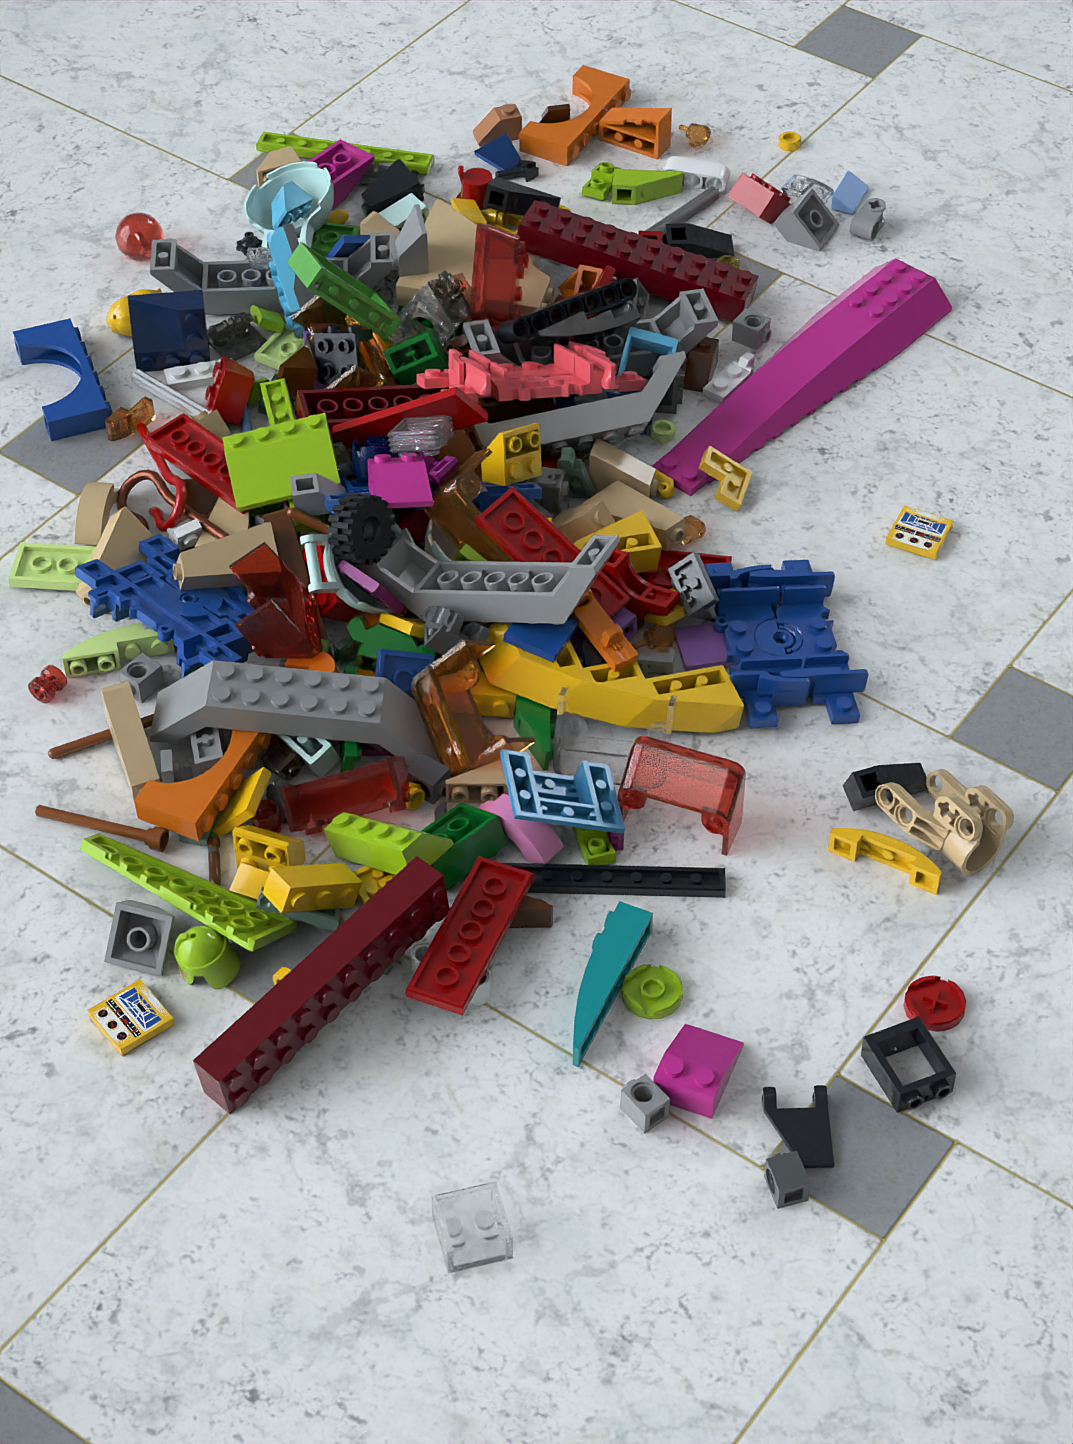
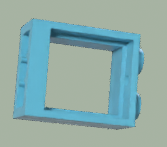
[613,326,679,403]

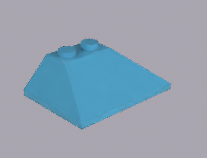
[500,749,626,833]

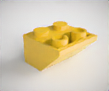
[481,423,542,486]
[232,825,306,872]

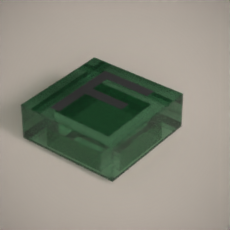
[333,635,361,669]

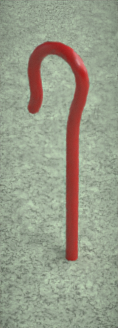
[136,423,187,533]

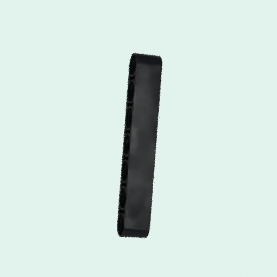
[497,278,637,344]

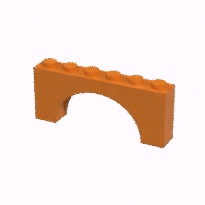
[519,65,631,166]
[134,729,273,842]

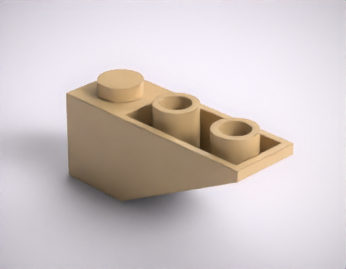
[445,758,533,803]

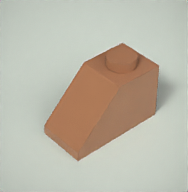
[473,104,522,146]

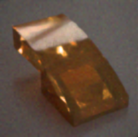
[105,396,155,442]

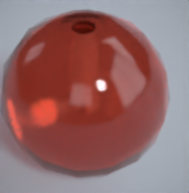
[115,212,164,262]

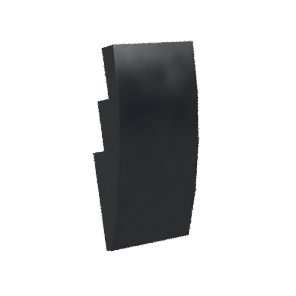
[531,308,641,346]

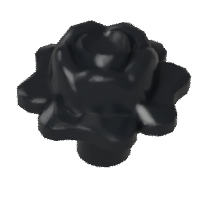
[236,232,263,257]

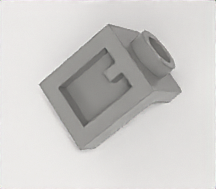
[160,749,193,783]

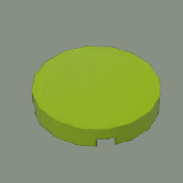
[622,964,683,1019]

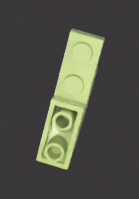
[62,622,175,678]

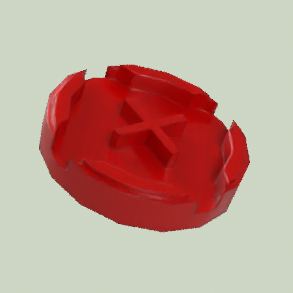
[903,975,966,1032]

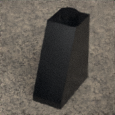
[361,159,424,217]

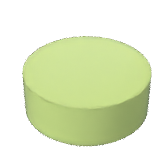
[650,420,676,443]

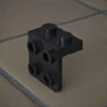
[314,324,373,384]

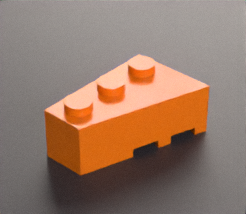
[599,108,672,160]

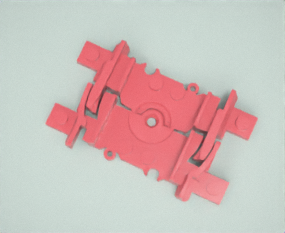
[417,340,646,403]

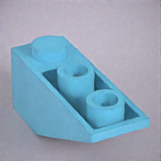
[271,181,314,229]

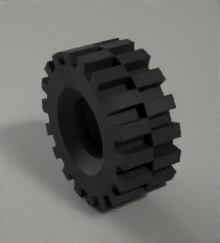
[327,493,395,565]

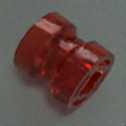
[28,665,68,704]
[251,799,282,834]

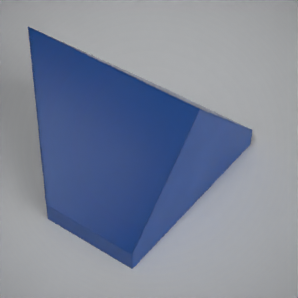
[474,133,521,171]

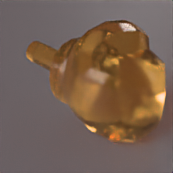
[679,123,711,148]
[670,515,706,550]
[632,623,676,653]

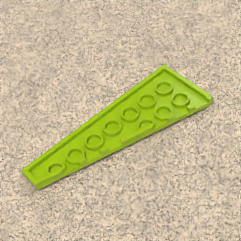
[80,833,298,952]

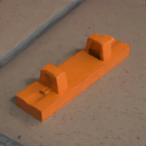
[570,589,639,672]

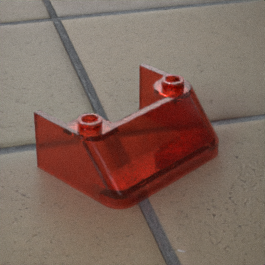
[229,542,323,659]
[618,736,746,856]
[278,756,411,836]

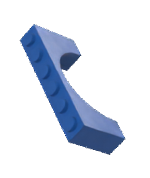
[13,318,113,441]

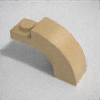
[75,481,120,545]

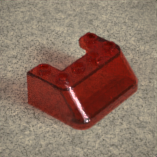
[470,224,529,330]

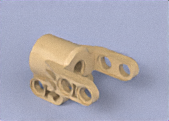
[875,769,1014,876]

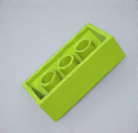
[323,812,454,875]

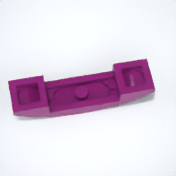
[418,452,459,489]

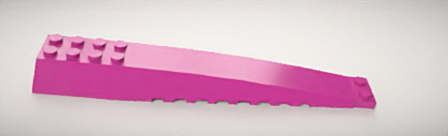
[652,258,952,496]

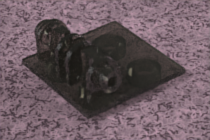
[427,270,487,324]
[208,312,267,361]

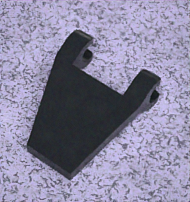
[762,1085,834,1168]

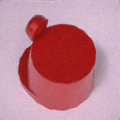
[456,166,493,210]

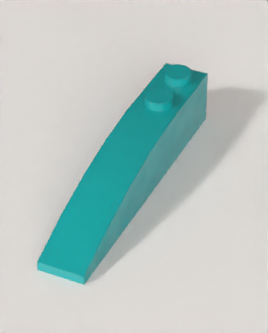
[573,901,653,1067]

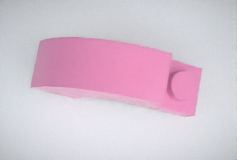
[479,794,564,864]

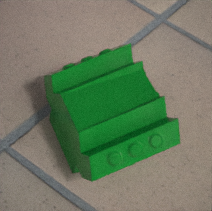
[346,615,437,672]

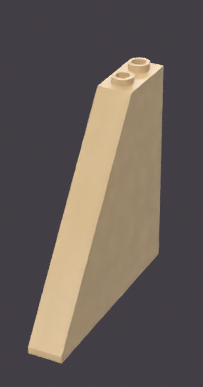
[396,199,554,322]

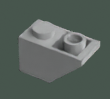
[290,473,346,516]

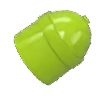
[174,926,241,990]

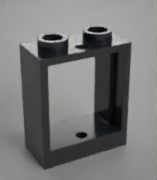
[861,1016,956,1113]

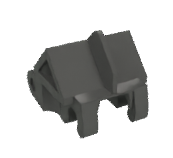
[423,606,490,666]

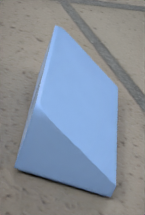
[831,171,869,214]

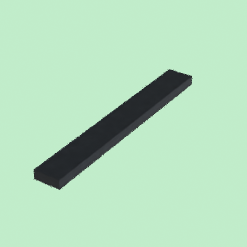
[503,863,726,898]

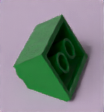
[421,802,508,890]

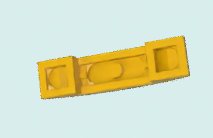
[828,828,942,895]

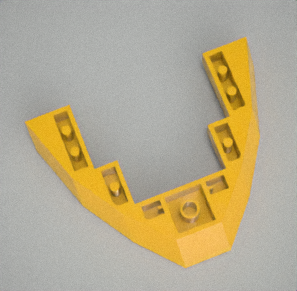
[477,510,744,733]

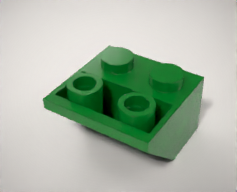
[383,327,449,385]

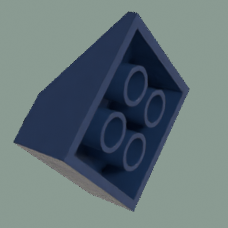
[128,290,210,372]

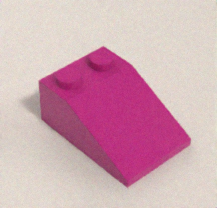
[307,139,375,210]
[368,453,433,508]
[653,1024,744,1119]

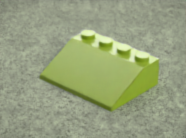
[222,413,341,512]

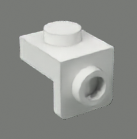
[167,519,202,551]

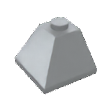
[773,188,840,251]
[391,204,429,277]
[104,900,175,976]

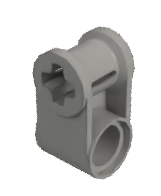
[849,198,886,241]

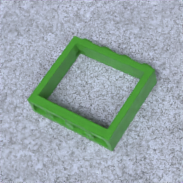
[287,242,401,340]

